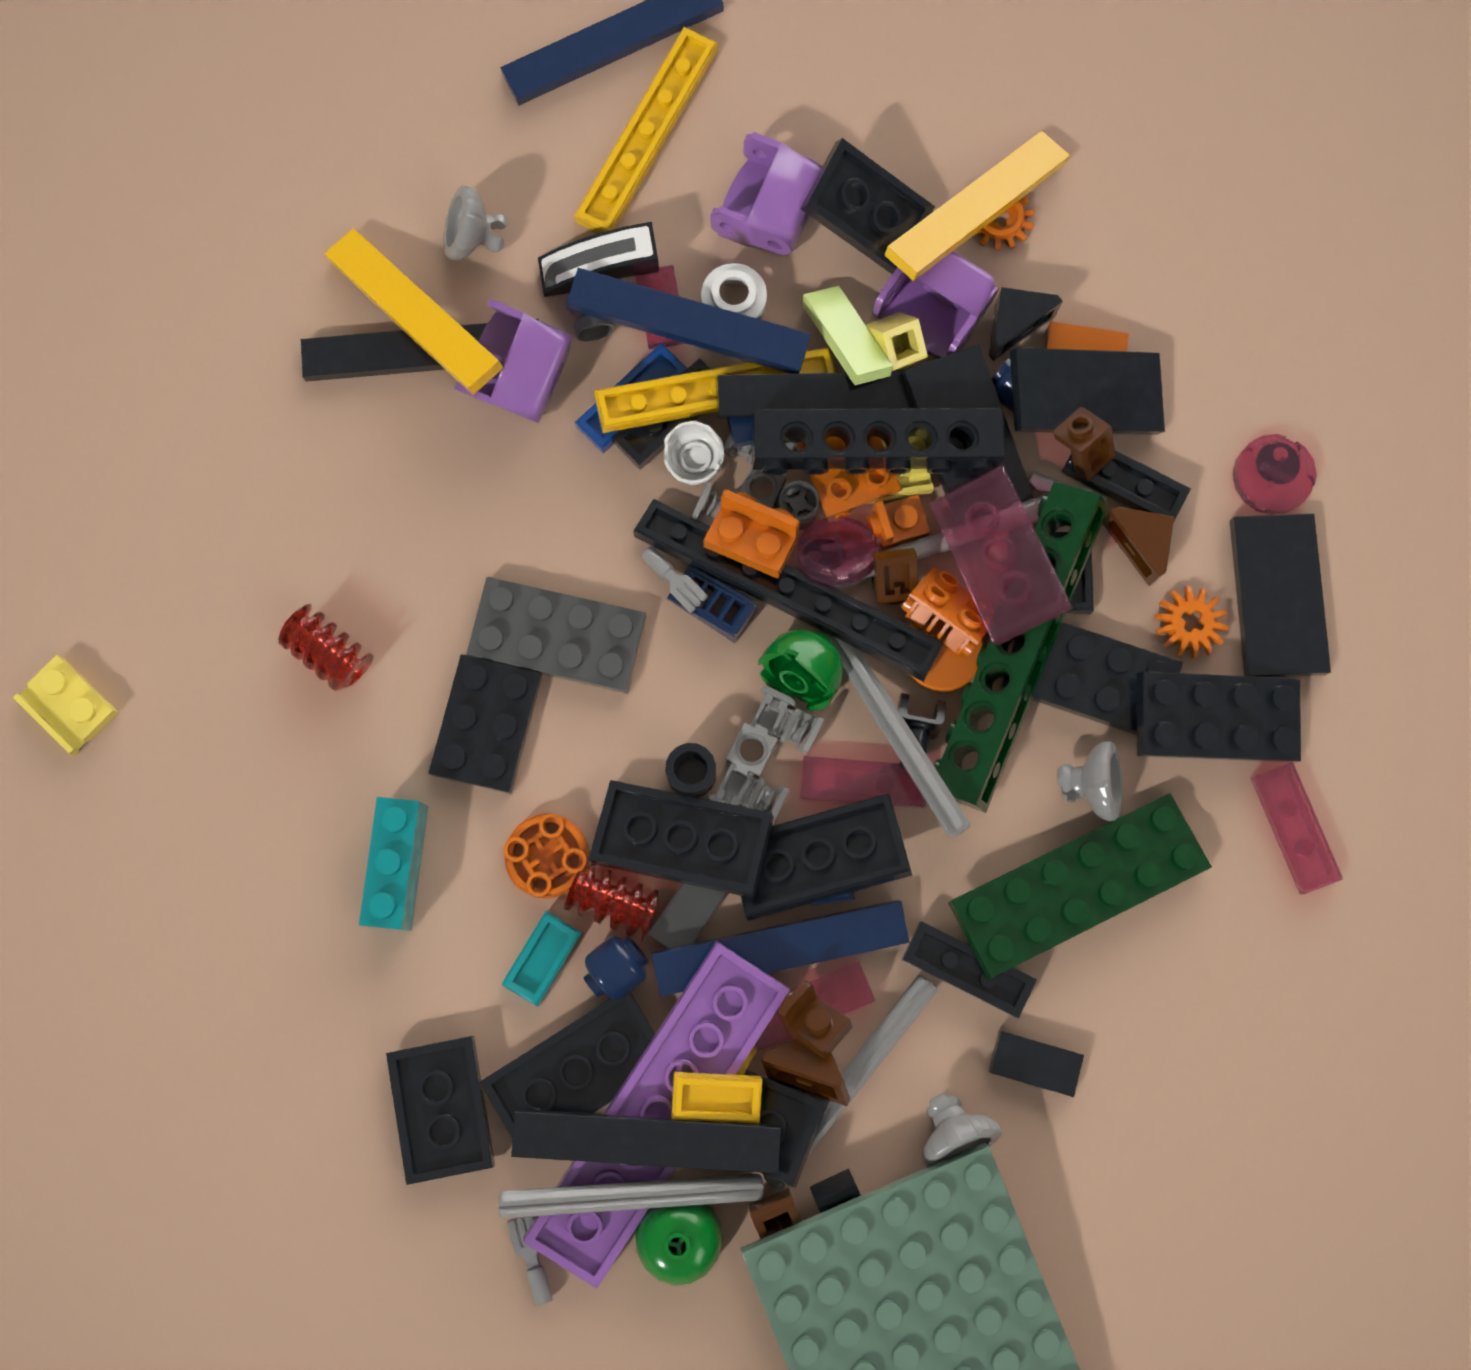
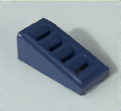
[667,565,758,643]

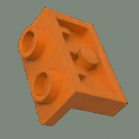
[703,489,800,579]

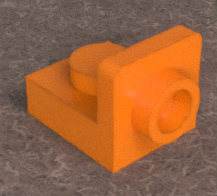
[867,495,930,549]

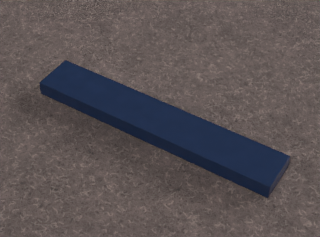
[500,0,724,106]
[566,268,811,374]
[651,900,910,997]

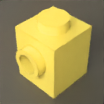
[866,312,928,372]

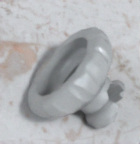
[443,185,507,260]
[1057,741,1123,821]
[923,1093,1002,1167]

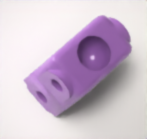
[710,132,822,255]
[872,251,999,358]
[454,299,574,423]

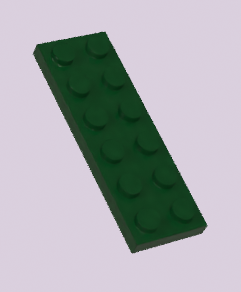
[948,793,1212,980]

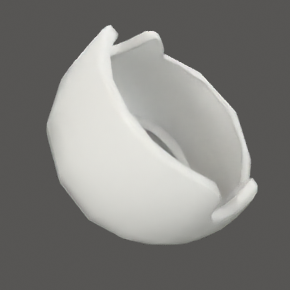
[664,421,724,485]

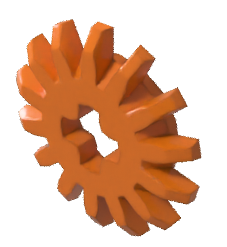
[972,196,1035,251]
[1154,586,1229,659]

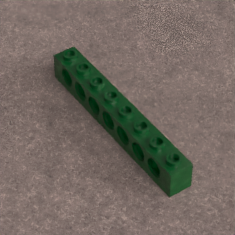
[933,482,1108,813]

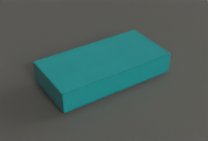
[501,911,583,1007]

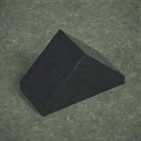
[989,287,1063,361]

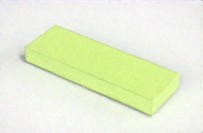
[802,286,893,385]

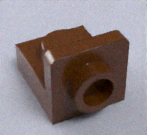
[1053,407,1116,482]
[872,548,918,605]
[778,980,853,1059]

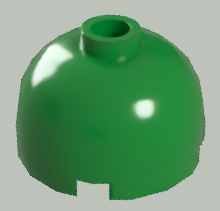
[758,629,843,711]
[635,1204,723,1286]

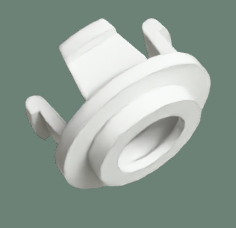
[701,263,767,318]

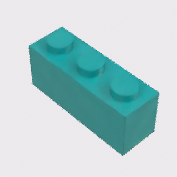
[359,797,428,931]

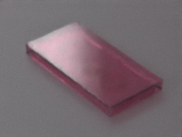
[929,465,1073,646]

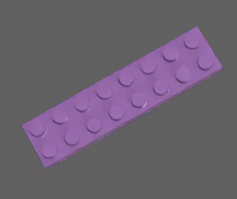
[523,941,790,1289]

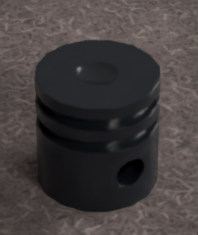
[665,743,716,797]

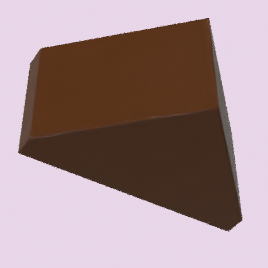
[1102,506,1174,586]
[761,1039,850,1106]
[749,1188,802,1239]

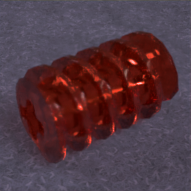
[278,604,374,691]
[564,863,659,942]

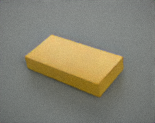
[671,1072,762,1123]

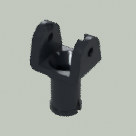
[897,693,946,770]

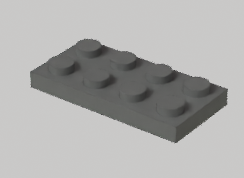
[466,577,646,694]

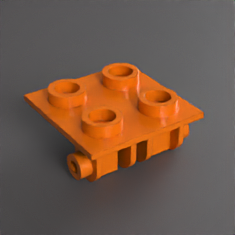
[796,436,902,520]
[901,567,996,657]

